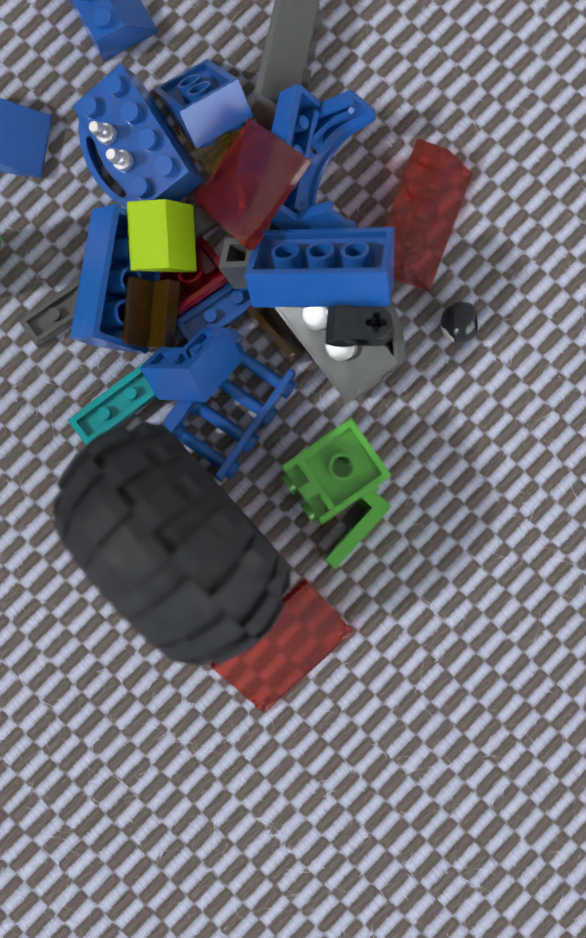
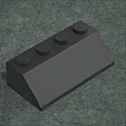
[254,0,324,127]

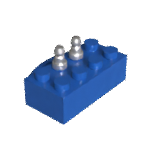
[72,64,205,209]

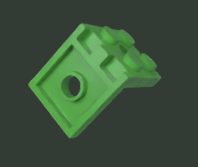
[281,418,392,524]
[323,457,392,569]

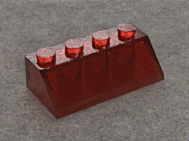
[384,138,473,292]

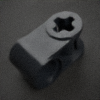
[325,305,394,347]

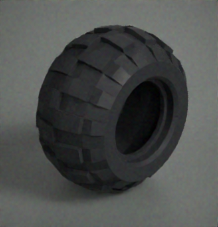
[53,422,291,666]

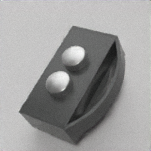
[275,302,409,404]

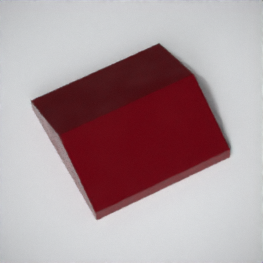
[159,236,228,314]

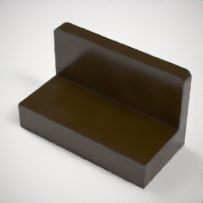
[122,277,180,349]
[246,305,307,366]

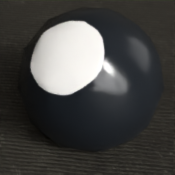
[440,301,478,343]

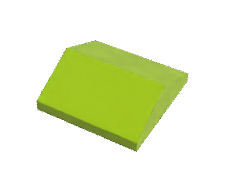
[127,199,197,272]

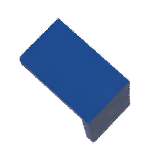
[140,328,242,402]

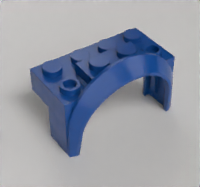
[254,83,376,230]

